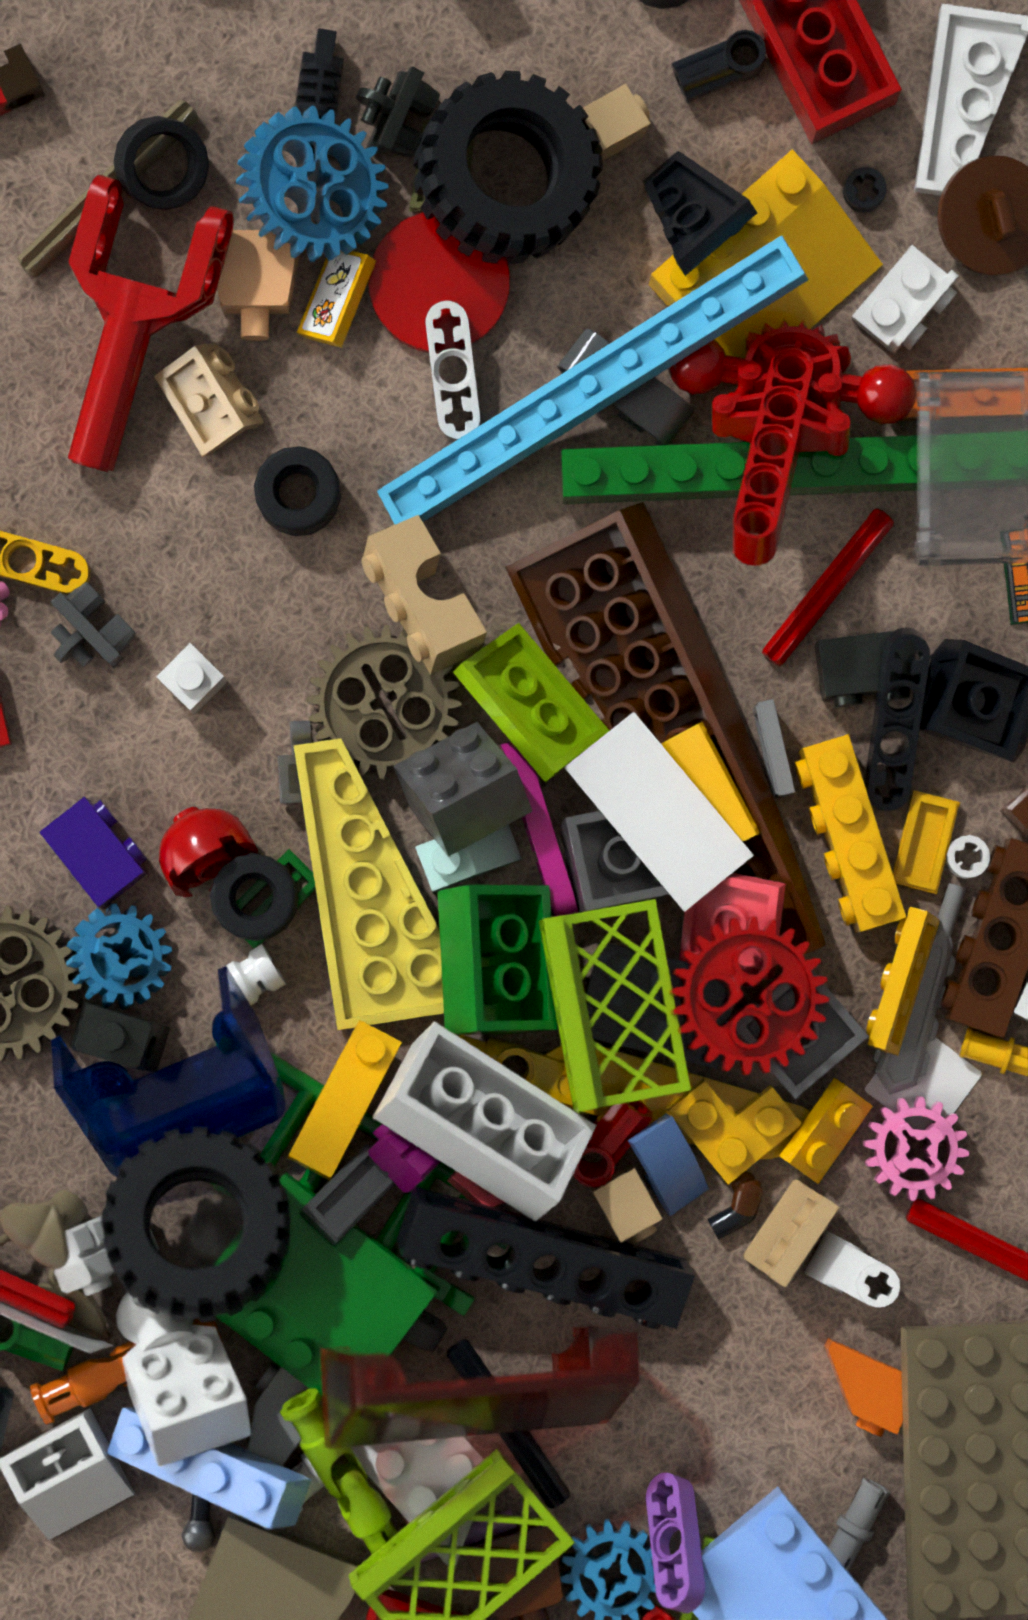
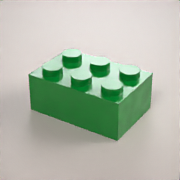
[437,885,558,1035]

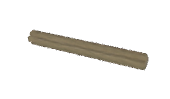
[17,99,198,277]

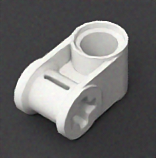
[804,1230,900,1308]

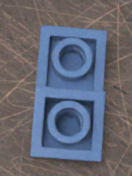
[627,1113,709,1216]

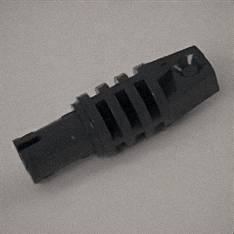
[295,28,344,154]

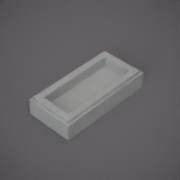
[752,699,795,799]

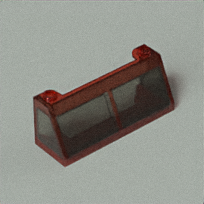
[320,1326,640,1449]

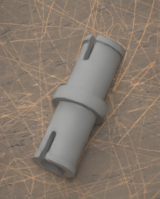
[829,1477,891,1571]

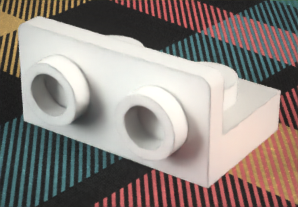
[851,245,959,354]

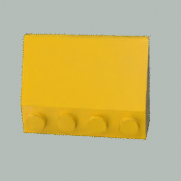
[649,149,883,358]

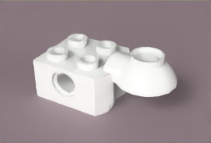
[116,1292,251,1467]

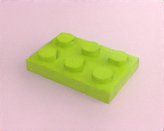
[453,622,610,782]

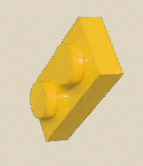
[779,1078,873,1184]

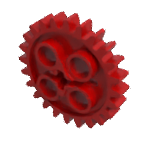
[670,916,829,1075]

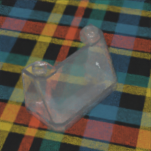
[914,371,1028,566]

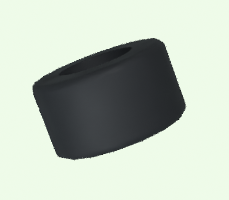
[254,446,341,536]
[210,853,299,941]

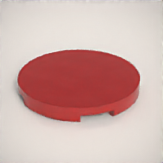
[368,213,510,353]

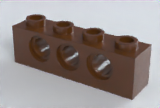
[940,837,1028,1038]

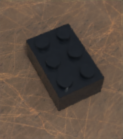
[586,941,733,1069]

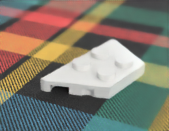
[338,1397,484,1566]

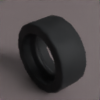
[113,116,209,210]

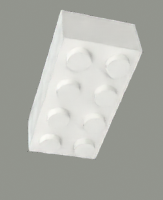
[373,1021,596,1221]

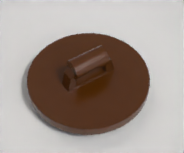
[938,156,1028,275]

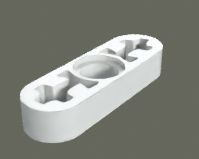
[426,301,480,439]

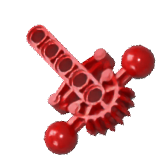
[668,319,917,566]

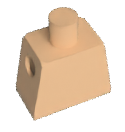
[217,230,300,341]

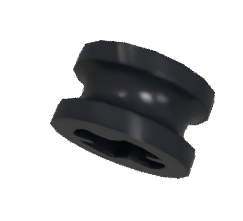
[843,167,887,213]

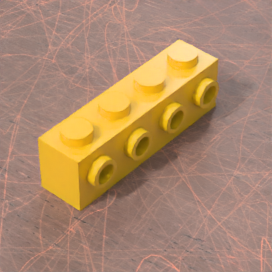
[794,734,907,933]

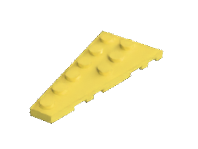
[294,738,444,1030]

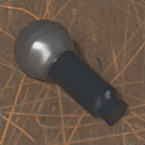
[181,1493,215,1552]

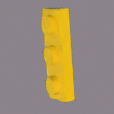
[866,907,940,1056]

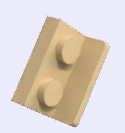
[154,343,264,457]
[743,1179,839,1288]

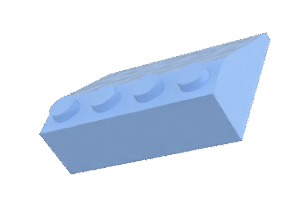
[692,1486,888,1620]

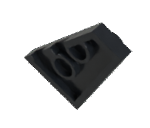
[643,151,757,276]

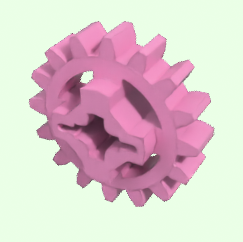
[863,1096,969,1201]

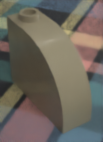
[188,1511,363,1620]

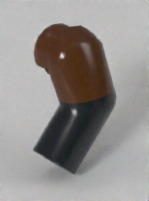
[707,1171,763,1240]

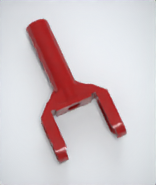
[68,175,234,472]

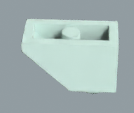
[415,824,522,893]

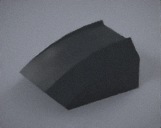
[920,639,1028,763]

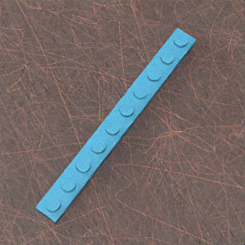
[377,235,809,524]

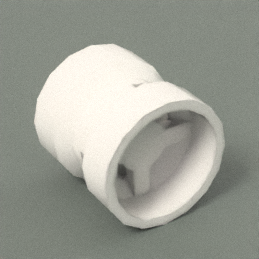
[221,944,286,1009]

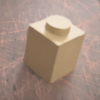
[583,84,651,161]
[590,1164,663,1244]

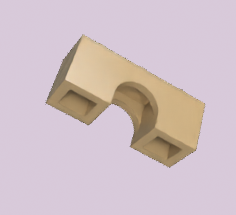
[361,515,487,675]

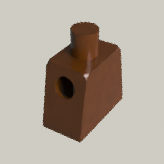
[465,1525,563,1620]

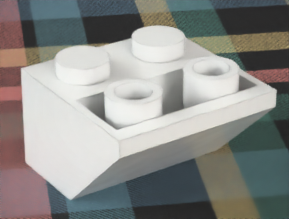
[0,1408,135,1540]

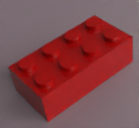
[739,0,902,145]

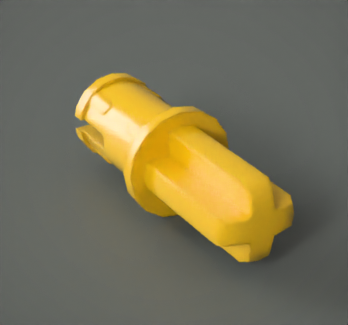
[959,1028,1028,1077]

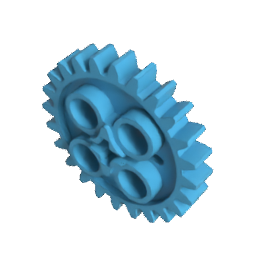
[236,106,389,262]

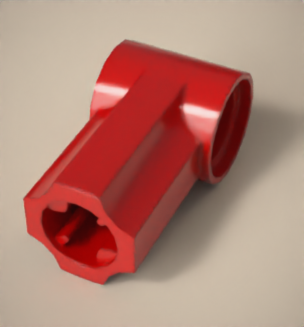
[573,1090,653,1187]

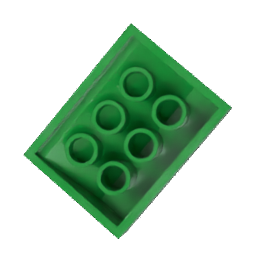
[212,1172,440,1415]

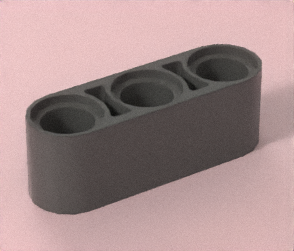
[557,328,694,446]

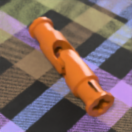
[30,1318,224,1425]

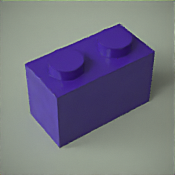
[39,796,148,909]

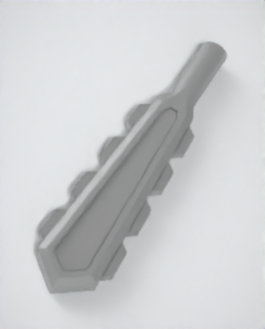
[872,883,967,1094]

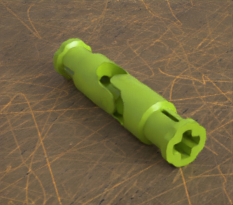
[280,1388,398,1555]

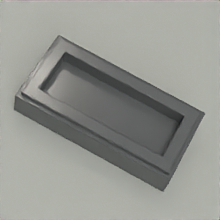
[299,1143,396,1247]

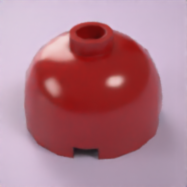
[159,807,258,897]

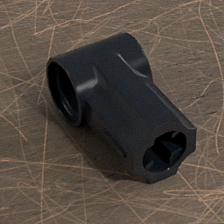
[671,30,766,103]

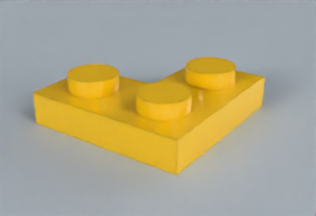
[666,1079,802,1185]

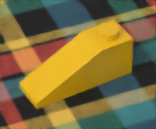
[288,1020,402,1180]

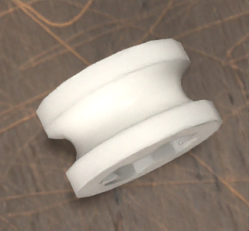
[946,835,990,879]

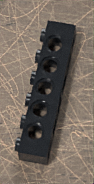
[396,1186,695,1329]

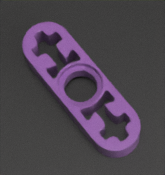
[646,1472,705,1613]

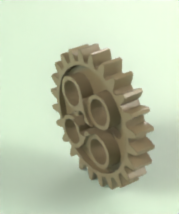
[307,625,462,780]
[0,905,84,1061]

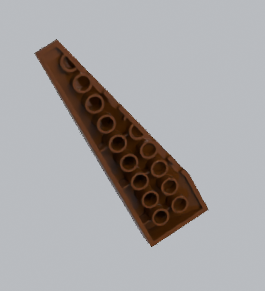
[505,502,826,955]

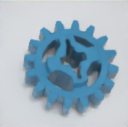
[66,903,172,1010]
[560,1519,656,1620]

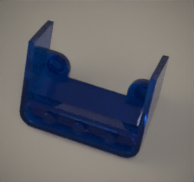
[51,966,286,1177]

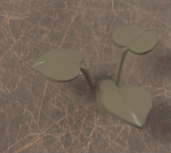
[0,1190,109,1339]

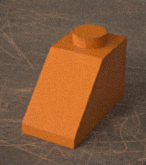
[824,1338,903,1437]

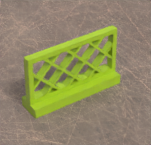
[539,899,691,1112]
[348,1448,575,1620]

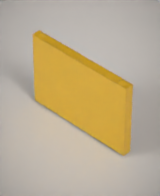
[661,722,760,842]

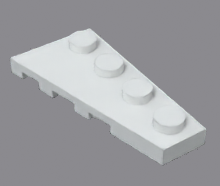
[914,4,1028,196]

